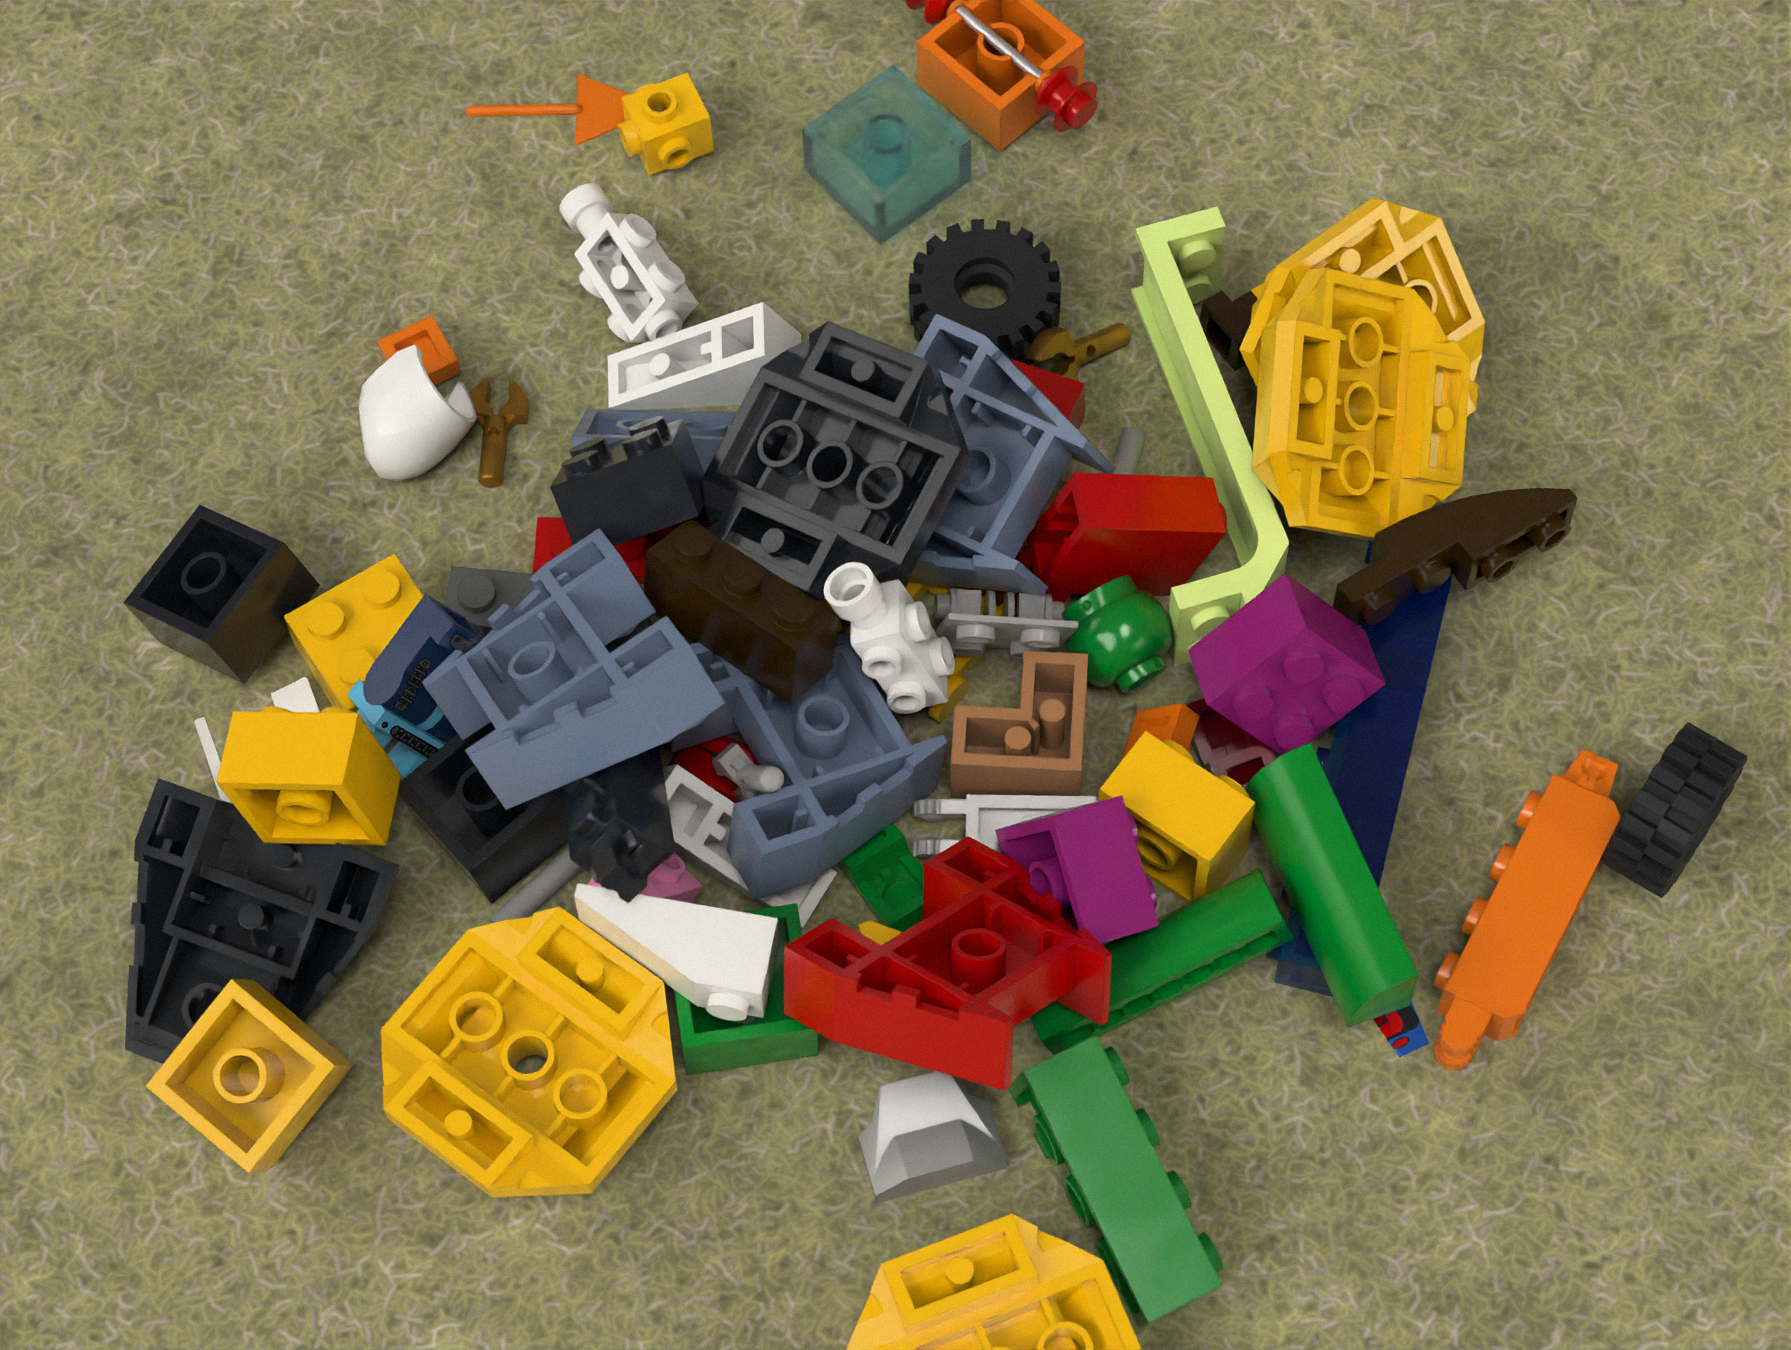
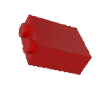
[1026,472,1227,596]

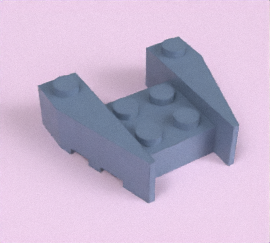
[890,314,1115,595]
[422,528,725,810]
[666,633,948,901]

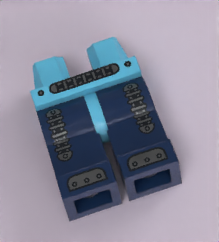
[347,593,489,780]

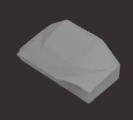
[858,1071,1007,1204]

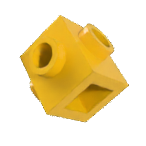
[617,73,714,176]

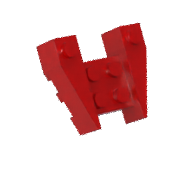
[784,836,1112,1091]

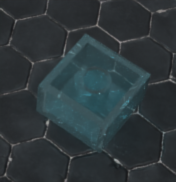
[802,64,971,245]

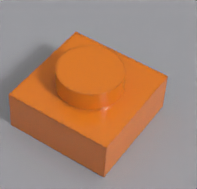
[377,315,461,386]
[1121,703,1199,761]

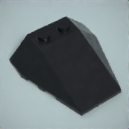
[125,778,400,1064]

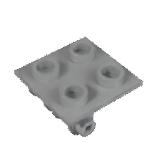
[934,588,1078,659]

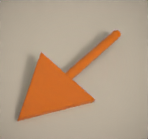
[466,73,629,146]

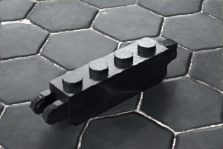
[562,746,676,904]

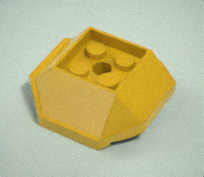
[1239,198,1485,416]
[1252,268,1471,541]
[381,906,678,1198]
[846,1214,1142,1350]

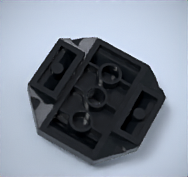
[702,321,971,600]

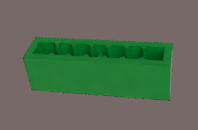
[1245,742,1418,1028]
[1030,868,1295,1055]

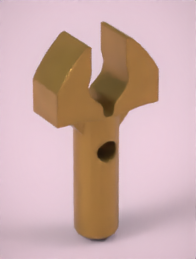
[1026,323,1131,381]
[469,378,530,488]

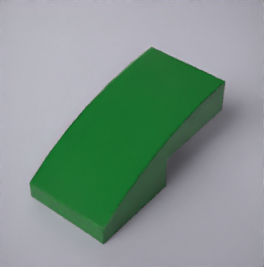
[837,822,924,932]

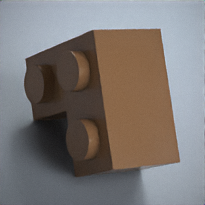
[950,650,1088,798]

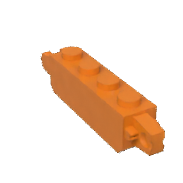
[1433,749,1621,1072]

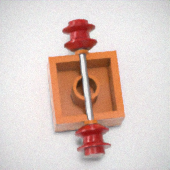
[905,0,1098,152]

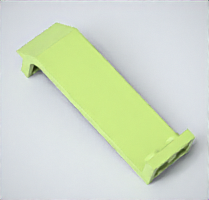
[1131,206,1289,667]

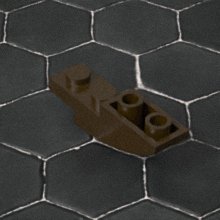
[1333,488,1578,626]

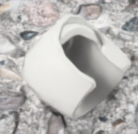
[359,345,477,482]

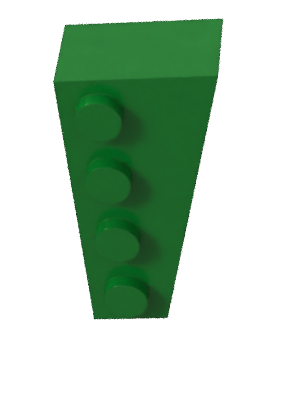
[1008,1035,1223,1327]

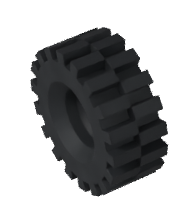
[909,219,1061,365]
[1603,722,1747,898]

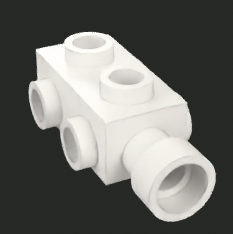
[559,183,698,343]
[824,562,955,714]

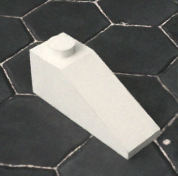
[608,302,801,410]
[662,764,837,928]
[574,883,779,1021]

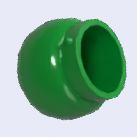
[1061,575,1174,693]

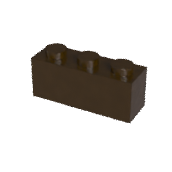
[644,519,839,704]

